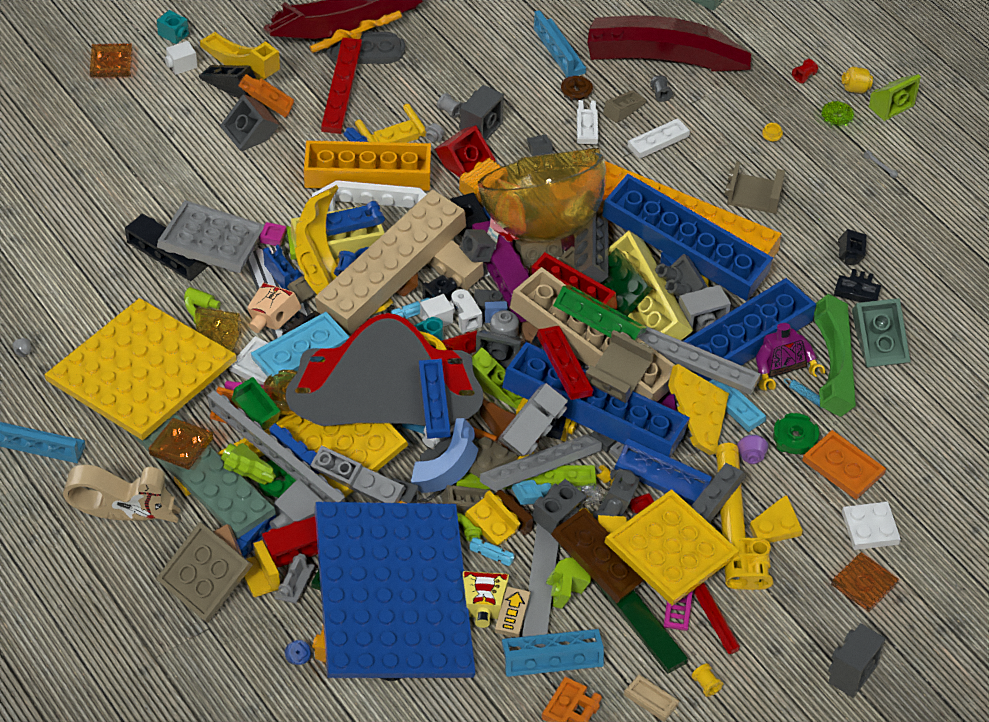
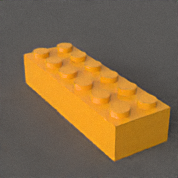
[304,140,431,191]

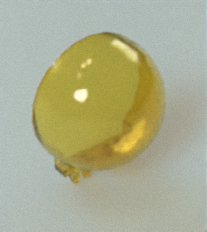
[478,148,607,243]

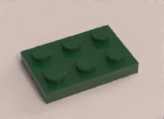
[600,248,653,316]

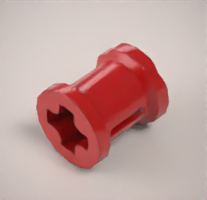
[792,59,818,84]

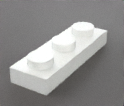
[628,118,690,159]

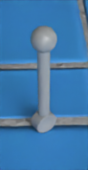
[864,150,898,178]

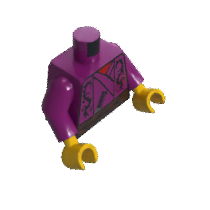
[756,323,825,391]

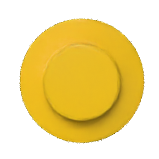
[762,123,783,141]

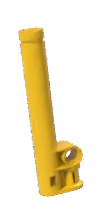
[716,443,773,590]

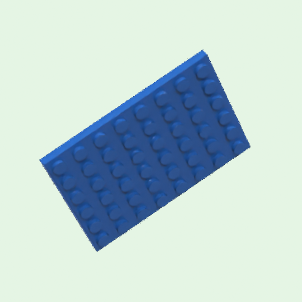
[315,502,475,678]

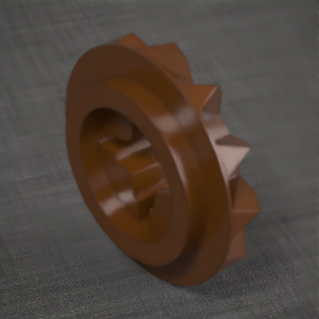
[561,76,593,100]

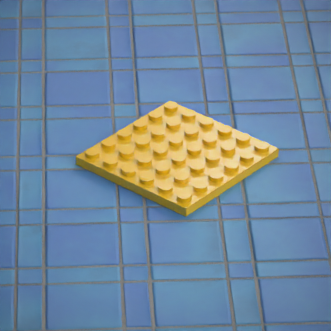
[44,298,237,441]

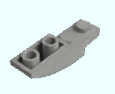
[310,445,406,503]

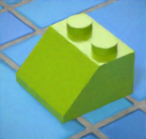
[869,74,921,121]

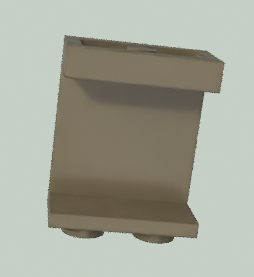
[724,161,785,214]
[586,330,654,403]

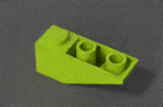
[471,347,523,409]

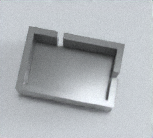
[498,383,568,456]

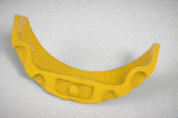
[295,185,393,315]

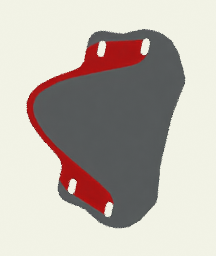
[286,313,483,426]

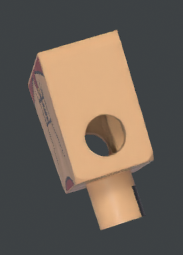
[247,282,302,333]

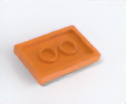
[802,430,886,500]

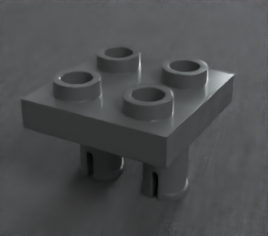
[655,254,708,304]

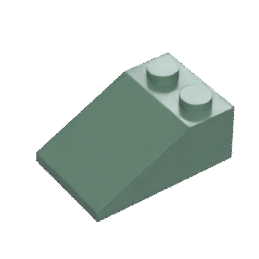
[852,298,911,368]

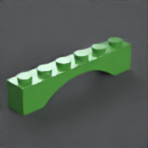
[814,294,856,417]

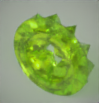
[821,101,854,127]

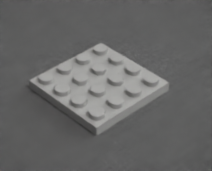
[157,200,265,273]

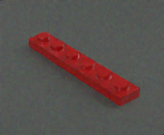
[321,37,362,134]

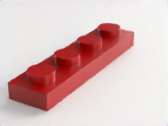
[537,326,593,400]

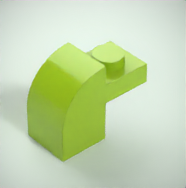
[546,557,591,609]

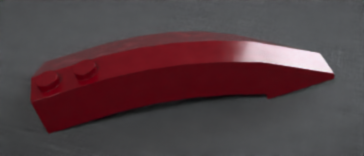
[263,0,423,39]
[587,15,752,72]

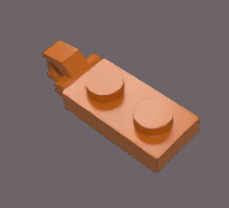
[238,74,295,118]

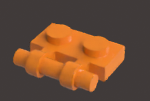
[542,677,602,722]

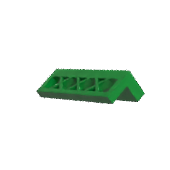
[553,285,647,341]

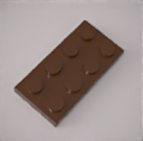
[551,508,645,603]

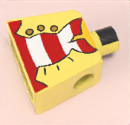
[463,571,509,628]

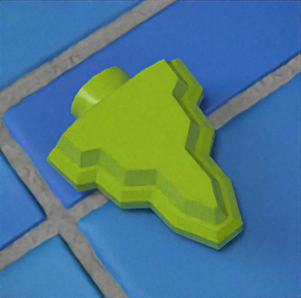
[221,443,276,485]

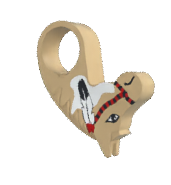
[63,465,181,523]

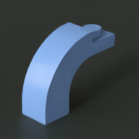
[411,418,478,493]

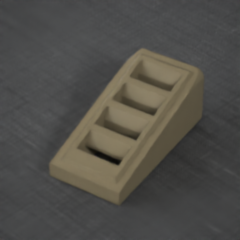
[603,90,647,123]
[442,485,492,513]

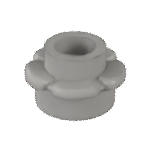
[425,123,444,142]

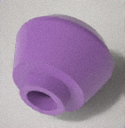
[737,435,769,464]

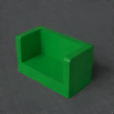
[231,377,281,431]

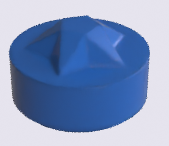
[285,640,311,665]

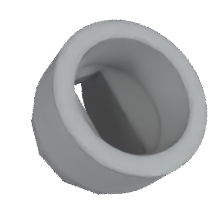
[12,338,32,357]

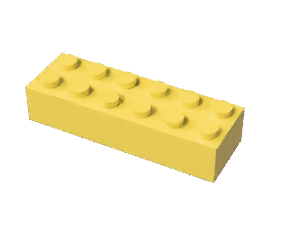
[608,231,693,340]

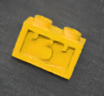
[465,490,520,547]

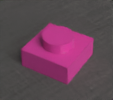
[259,222,287,246]

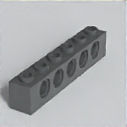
[574,191,608,283]

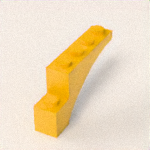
[200,32,280,80]

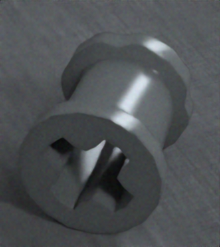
[650,75,673,102]

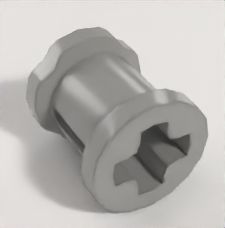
[437,93,463,119]

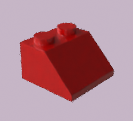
[434,125,496,178]

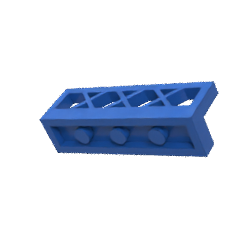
[614,438,712,505]

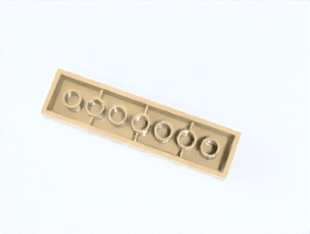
[315,189,466,335]
[510,267,675,402]

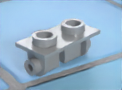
[274,554,315,604]

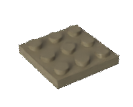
[156,522,253,623]

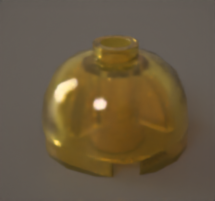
[263,370,309,415]

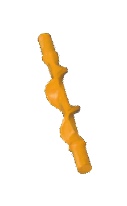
[309,11,402,53]

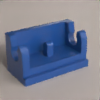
[263,244,302,291]

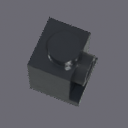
[838,229,867,265]
[422,275,457,301]

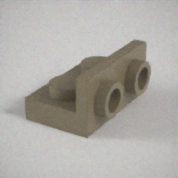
[512,228,563,265]

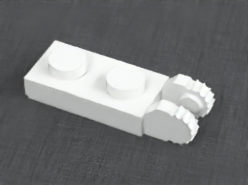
[577,100,598,144]

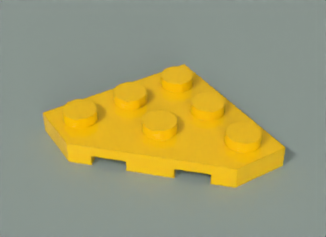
[668,364,729,455]

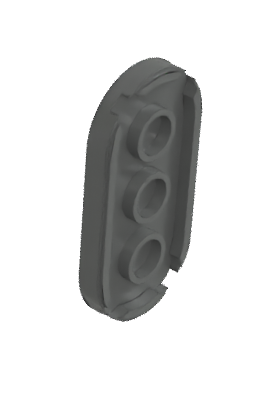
[326,32,405,64]

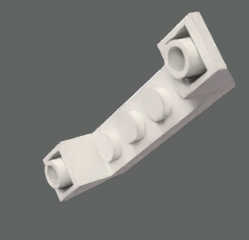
[312,180,427,212]

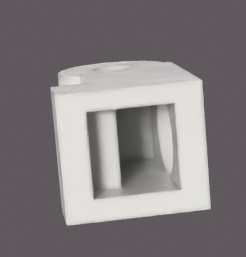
[451,289,482,333]

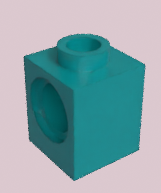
[156,10,189,44]

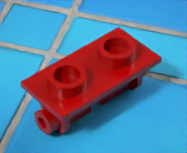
[432,331,477,360]

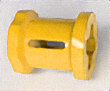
[691,663,724,697]

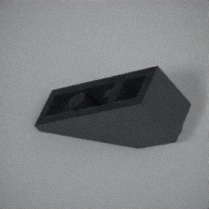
[198,65,257,97]

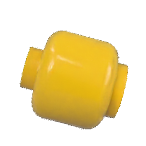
[841,66,873,94]

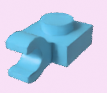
[511,480,552,505]

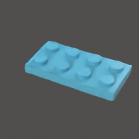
[251,312,349,385]

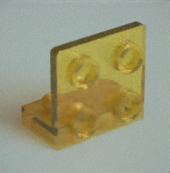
[195,307,241,352]

